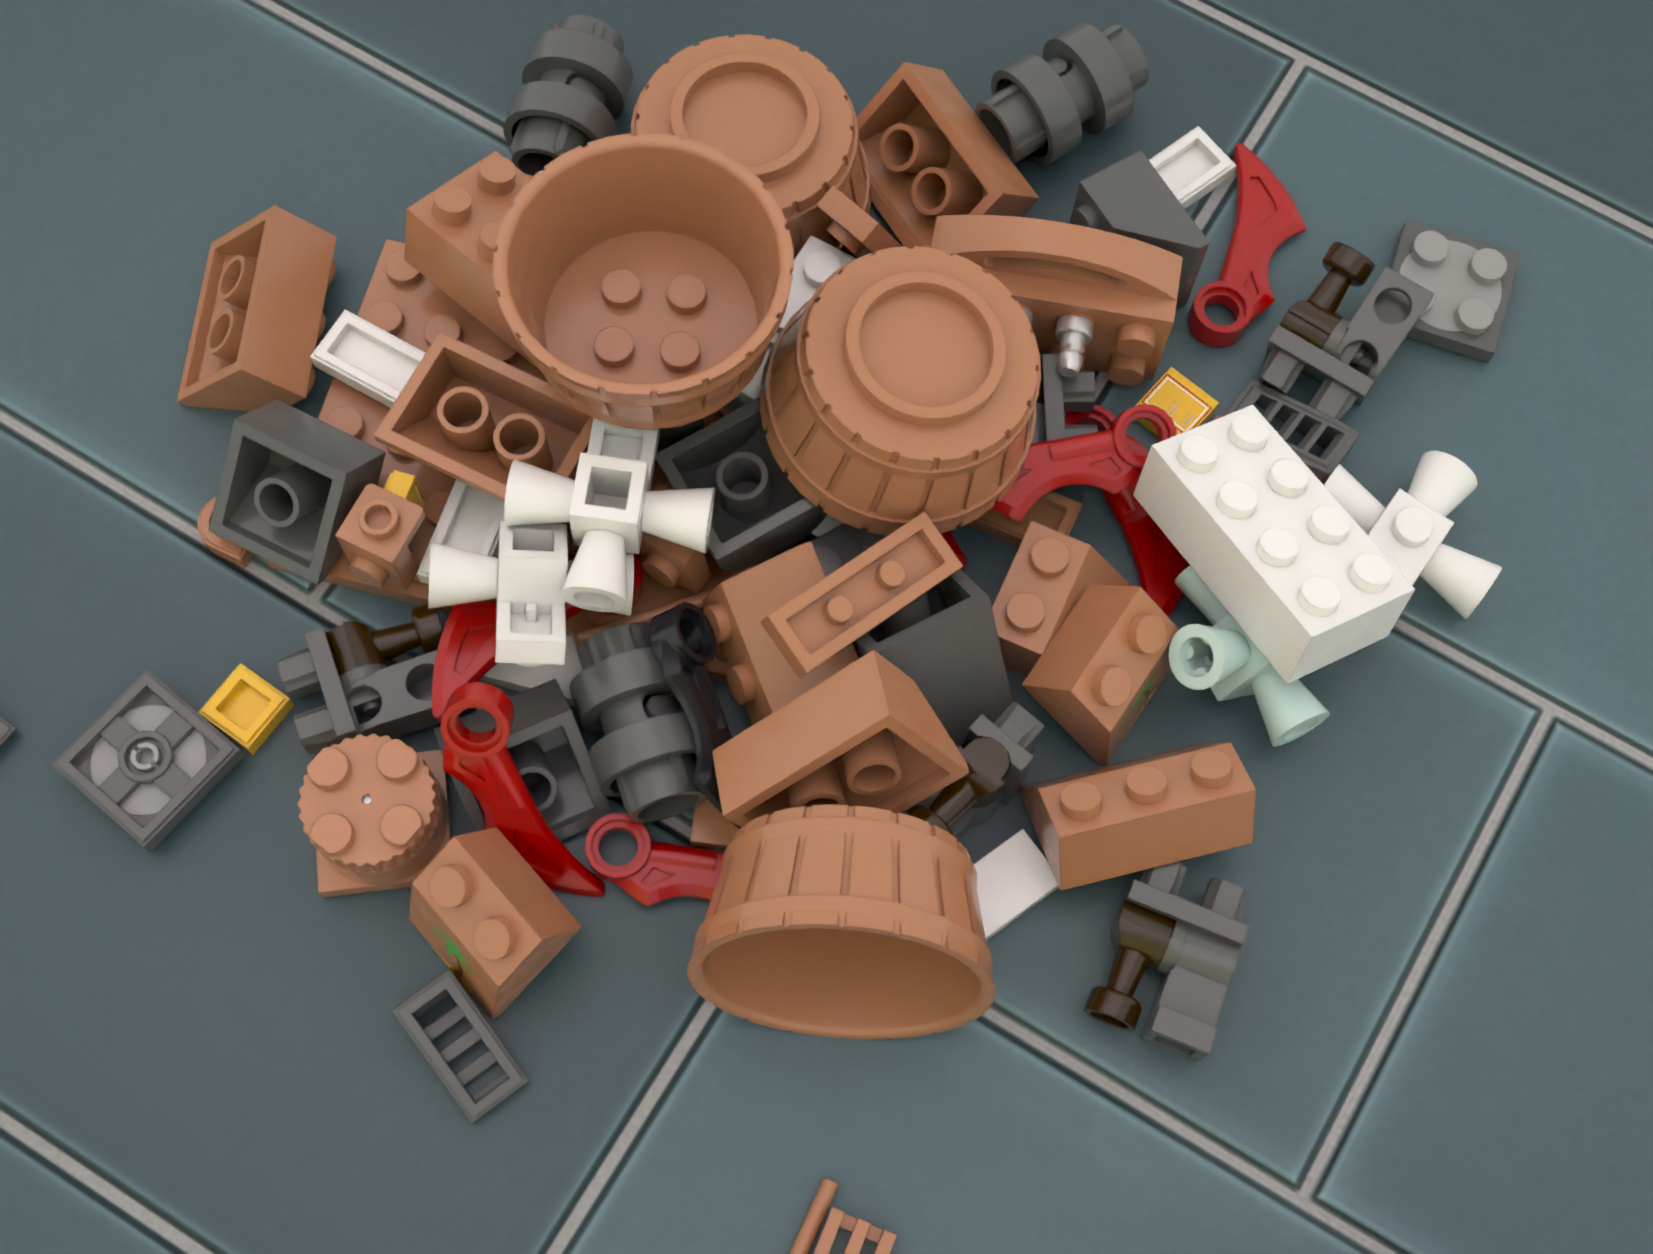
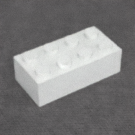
[1133,405,1415,684]

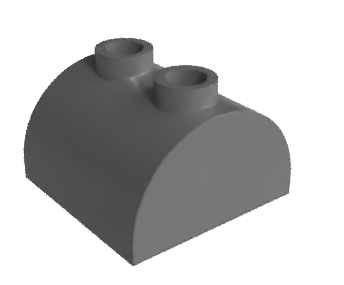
[655,397,827,571]

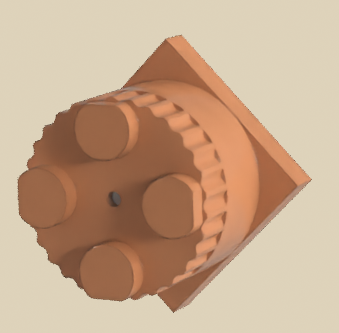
[298,734,453,898]

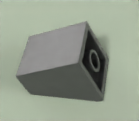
[853,569,1013,747]

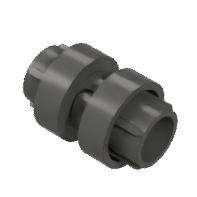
[503,15,633,176]
[975,22,1149,166]
[569,623,706,823]

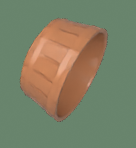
[630,34,871,259]
[492,133,794,430]
[760,246,1041,536]
[687,804,995,1040]

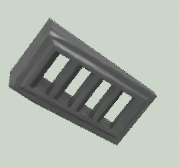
[1224,379,1360,485]
[392,968,529,1123]

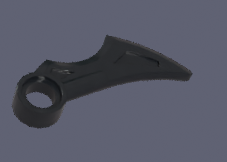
[649,602,741,829]

